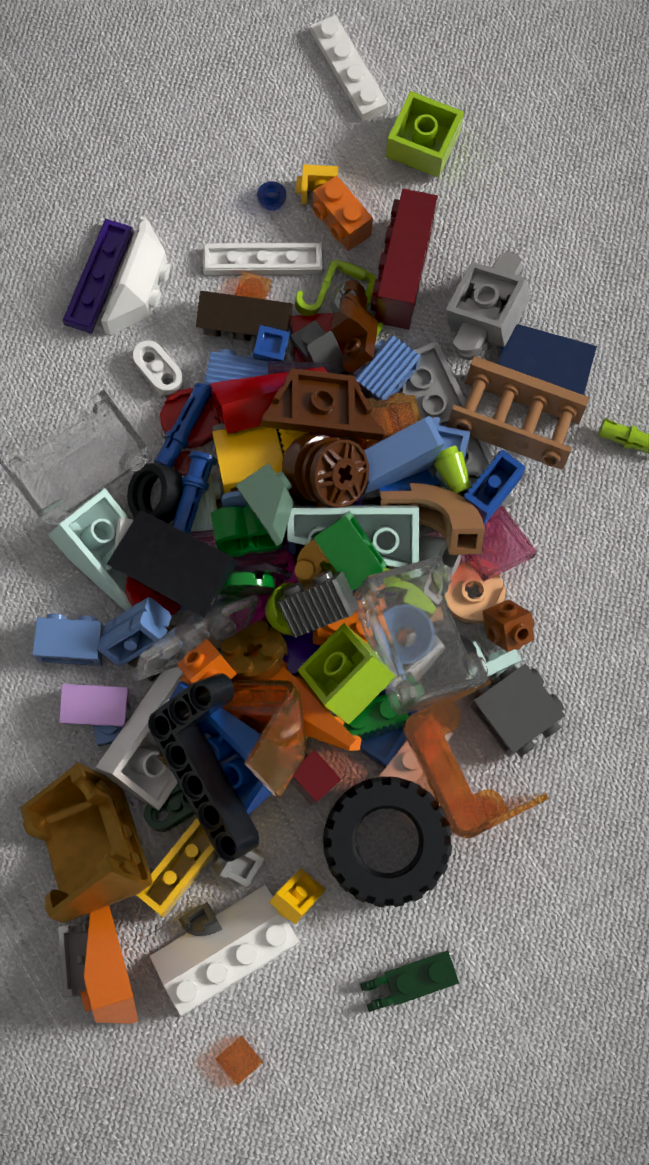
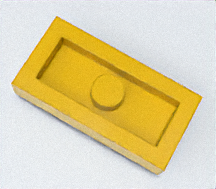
[269,868,326,925]

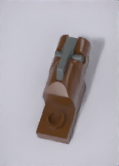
[330,280,378,374]

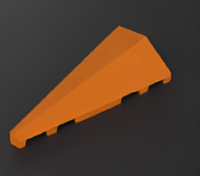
[227,650,361,751]

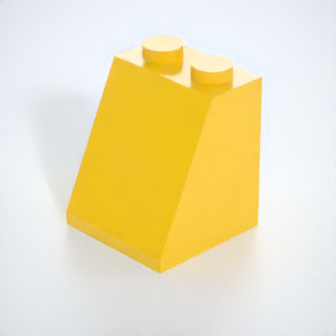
[212,426,290,494]

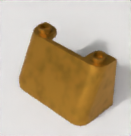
[20,762,152,923]

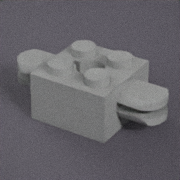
[445,252,530,360]

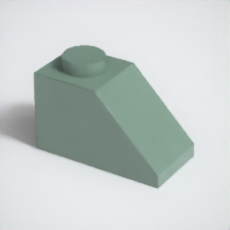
[236,463,294,546]

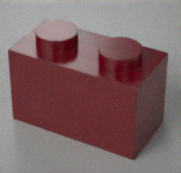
[286,749,342,805]

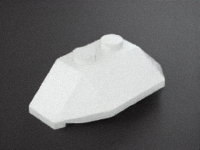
[101,216,170,335]

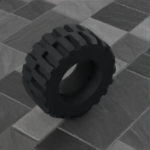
[323,776,452,907]

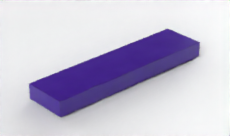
[62,218,134,334]

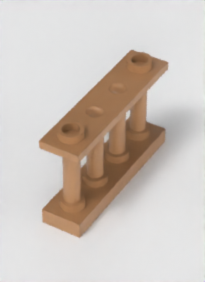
[447,356,590,470]

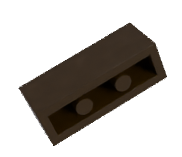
[196,290,293,341]

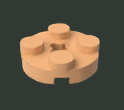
[442,560,506,624]

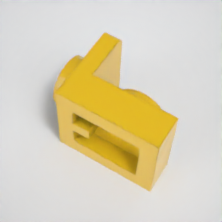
[296,164,338,205]

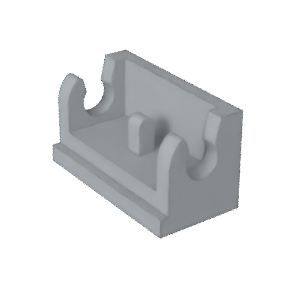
[58,923,89,997]

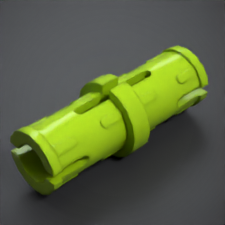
[598,418,649,454]

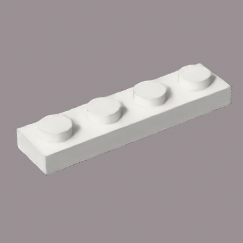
[310,15,388,121]

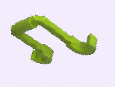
[294,259,383,337]

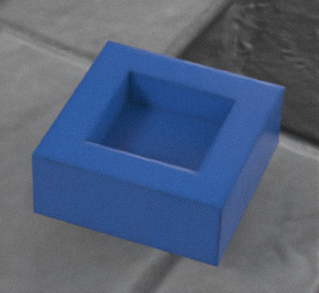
[253,325,290,365]

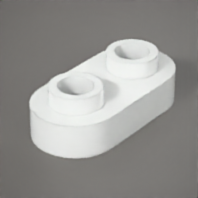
[133,341,183,395]

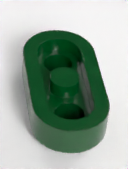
[144,783,195,832]

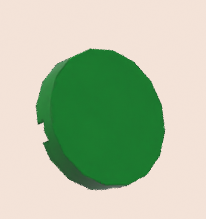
[219,572,276,596]

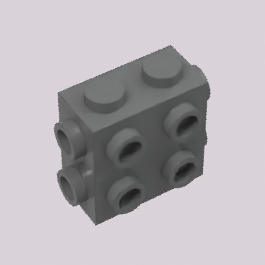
[470,663,565,758]

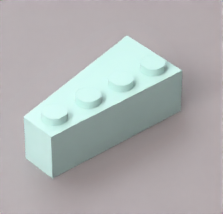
[287,506,419,573]

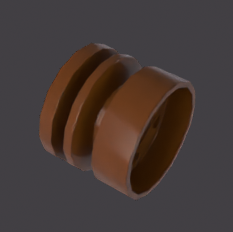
[282,433,369,508]

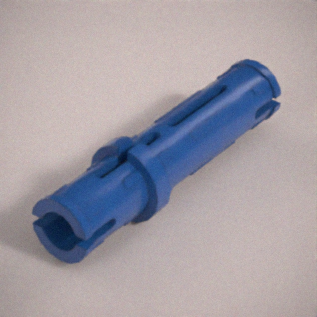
[153,382,212,467]

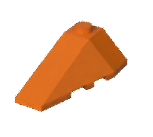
[80,906,139,1024]

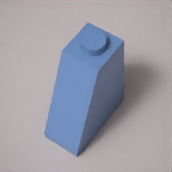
[363,416,444,494]

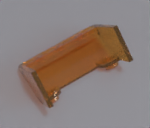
[404,677,549,838]
[157,680,307,798]

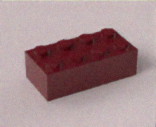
[371,188,438,330]

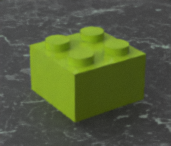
[386,91,464,178]
[298,623,396,725]

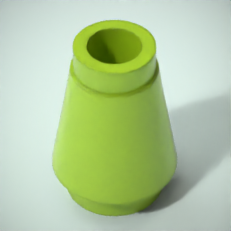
[434,446,471,494]

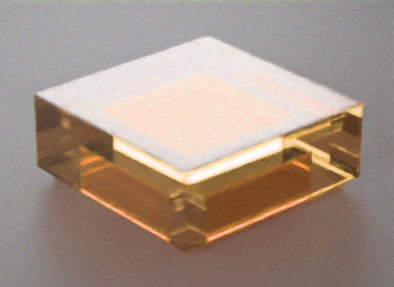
[215,1035,263,1086]

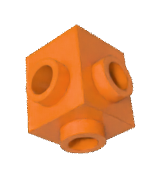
[177,639,237,685]

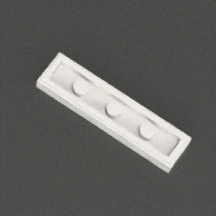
[203,243,322,275]

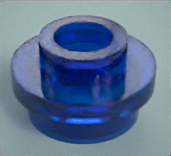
[257,181,286,211]

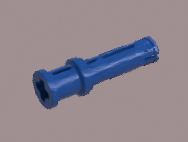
[172,451,217,535]

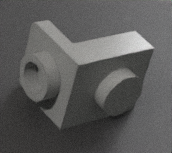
[212,850,264,888]

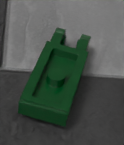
[360,950,459,1012]

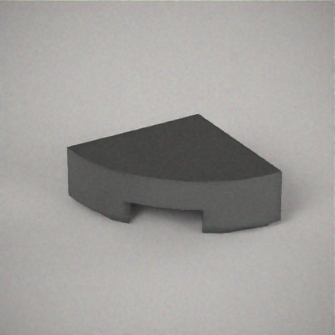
[178,902,222,936]

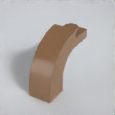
[379,483,485,555]

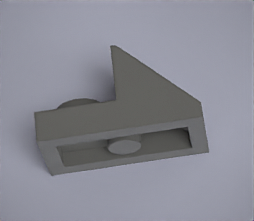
[290,321,347,374]

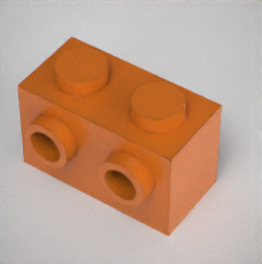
[312,175,373,251]

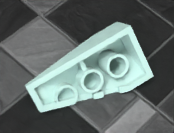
[48,489,132,611]

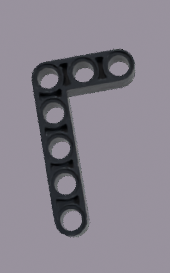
[148,673,259,862]

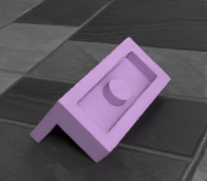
[59,684,131,727]

